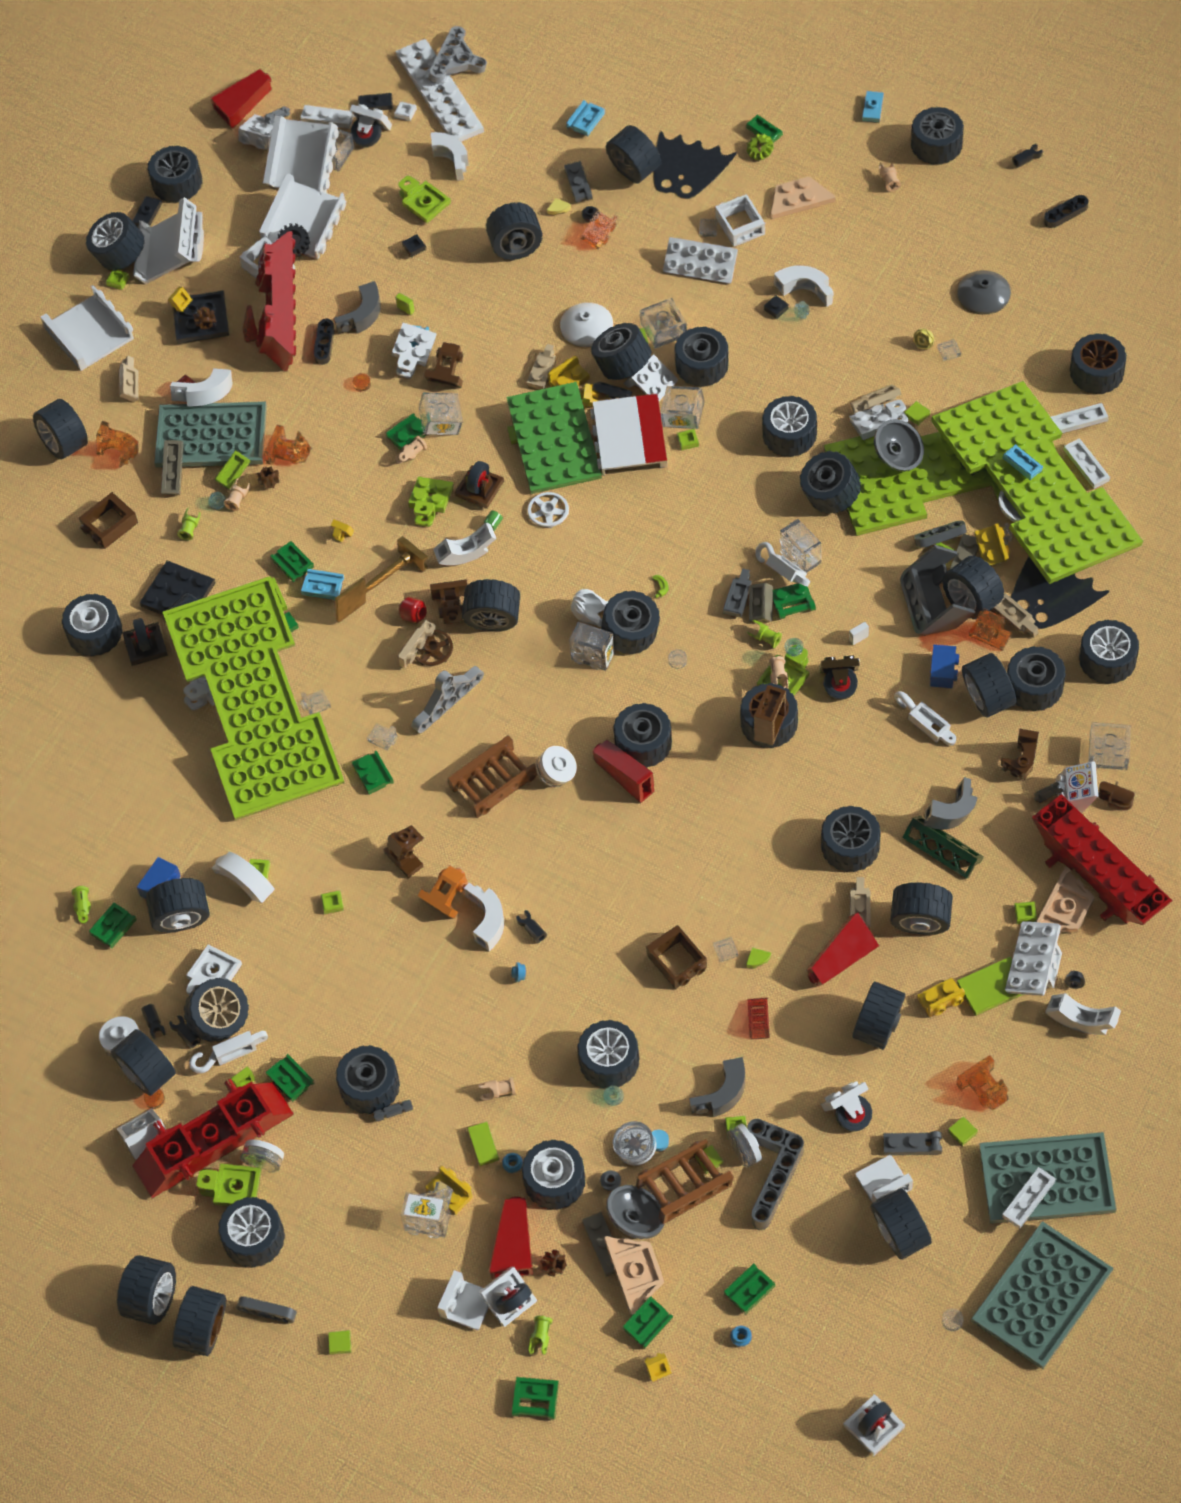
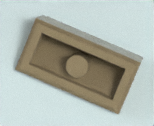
[749,583,773,622]

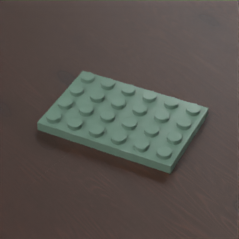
[154,402,267,467]
[979,1132,1116,1224]
[971,1221,1114,1369]

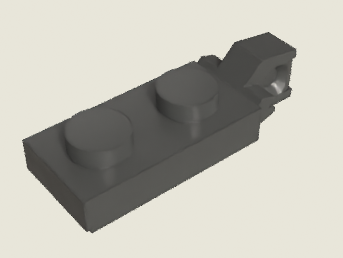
[723,568,752,618]

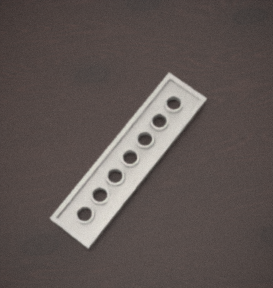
[396,39,484,142]

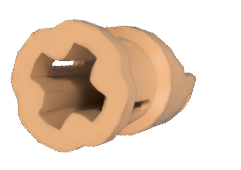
[879,163,901,192]
[396,436,427,463]
[224,478,250,511]
[768,656,788,689]
[478,1077,516,1100]

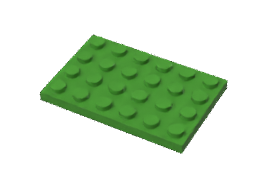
[507,382,602,494]

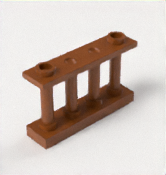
[448,735,538,818]
[636,1139,734,1225]

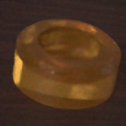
[353,374,371,392]
[144,1089,165,1109]

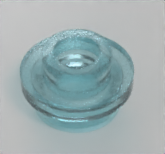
[795,301,809,319]
[208,492,226,509]
[784,638,803,656]
[603,1086,624,1106]

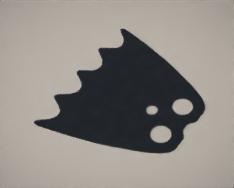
[654,131,737,199]
[1011,556,1109,628]

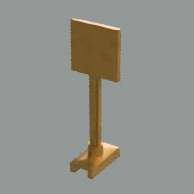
[335,536,428,623]

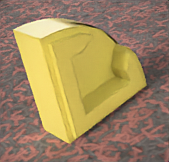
[547,198,571,215]

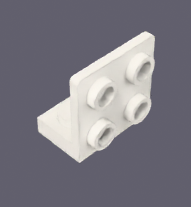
[624,354,678,401]
[856,1155,913,1203]
[437,1270,489,1330]

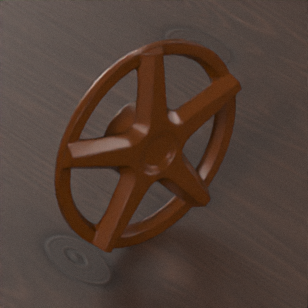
[415,629,453,666]

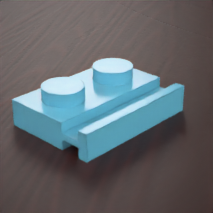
[566,100,605,136]
[301,569,344,600]

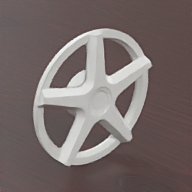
[528,492,569,528]

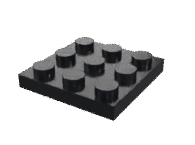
[173,290,230,344]
[140,560,216,615]

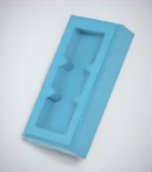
[863,91,884,123]
[1002,444,1043,480]

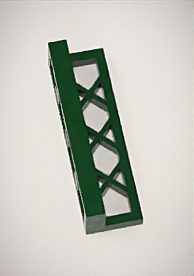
[902,816,984,879]

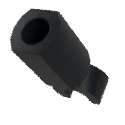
[1012,144,1043,168]
[516,910,547,943]
[141,1004,166,1040]
[169,1015,201,1048]

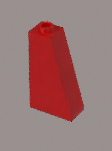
[211,69,272,129]
[593,739,655,804]
[806,913,880,987]
[490,1196,533,1280]

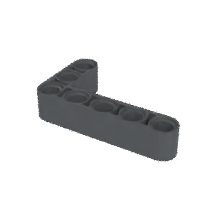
[747,1118,804,1230]

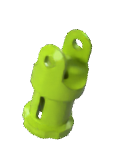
[177,508,200,541]
[747,620,782,648]
[71,886,91,923]
[529,1315,553,1355]

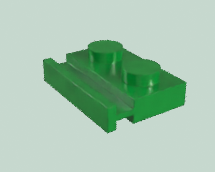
[386,413,428,450]
[270,541,314,582]
[352,750,394,795]
[89,903,137,949]
[266,1054,315,1102]
[724,1263,775,1315]
[622,1296,674,1349]

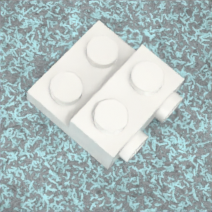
[238,114,274,150]

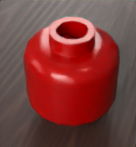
[398,597,427,623]

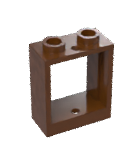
[79,492,138,549]
[754,685,786,746]
[646,925,707,989]

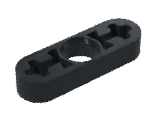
[1044,195,1089,228]
[314,318,335,365]

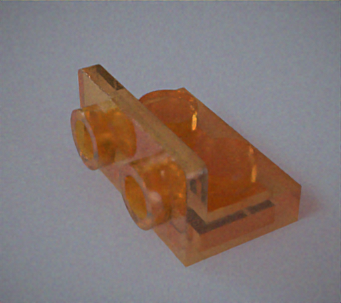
[580,210,617,249]

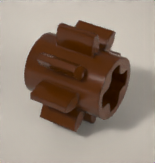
[193,307,216,329]
[257,466,280,489]
[540,1249,567,1277]

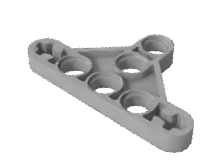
[429,26,487,83]
[411,666,484,733]

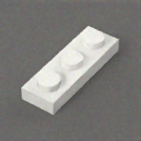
[300,105,354,129]
[1051,403,1108,433]
[1064,438,1110,489]
[1002,1167,1056,1229]

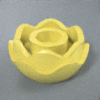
[913,329,934,350]

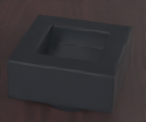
[402,234,426,257]
[764,295,789,319]

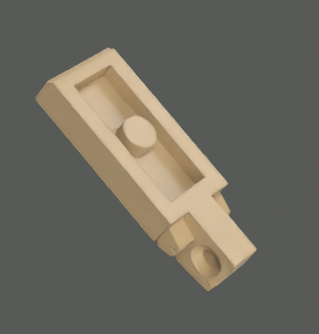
[526,344,555,390]
[119,356,138,402]
[850,384,901,414]
[992,593,1039,638]
[398,620,435,668]
[850,877,871,930]

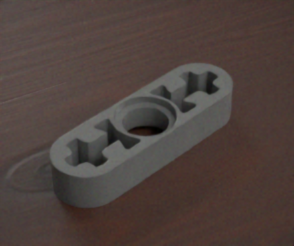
[914,521,967,548]
[236,1296,297,1324]

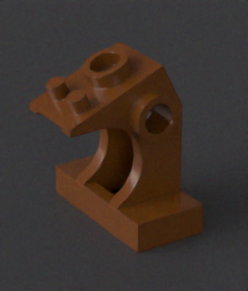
[424,342,463,388]
[430,579,468,624]
[1001,729,1039,780]
[383,825,424,878]

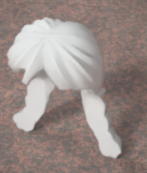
[571,589,608,627]

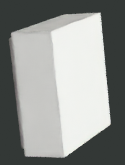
[394,101,417,121]
[849,622,869,645]

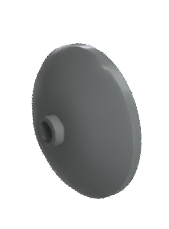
[957,270,1011,315]
[874,419,924,472]
[606,1185,665,1239]

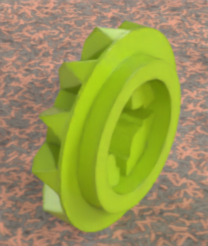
[746,134,774,160]

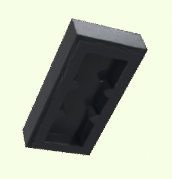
[358,92,393,110]
[132,196,162,227]
[592,382,632,399]

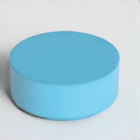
[649,1130,669,1151]

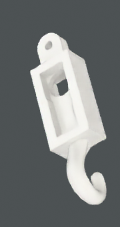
[755,542,810,587]
[894,691,956,746]
[189,1031,268,1074]

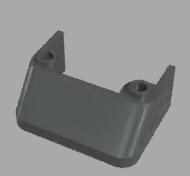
[900,545,975,635]

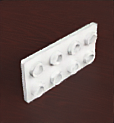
[663,237,738,284]
[1005,922,1062,996]

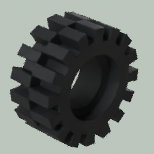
[277,223,310,257]

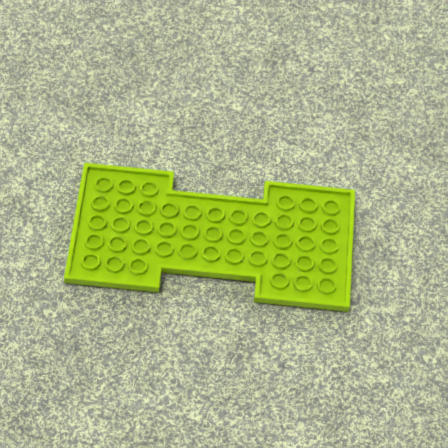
[931,381,1143,584]
[824,432,1056,536]
[163,576,345,820]

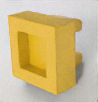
[167,287,192,312]
[581,383,599,409]
[331,519,354,542]
[645,1353,672,1382]

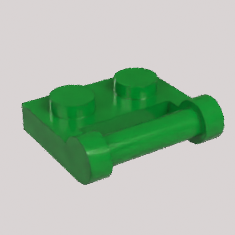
[772,583,816,619]
[512,1377,559,1420]

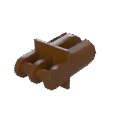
[1098,781,1135,810]

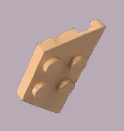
[771,176,836,219]
[1037,867,1094,932]
[604,1236,664,1315]

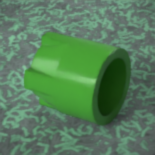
[484,510,503,531]

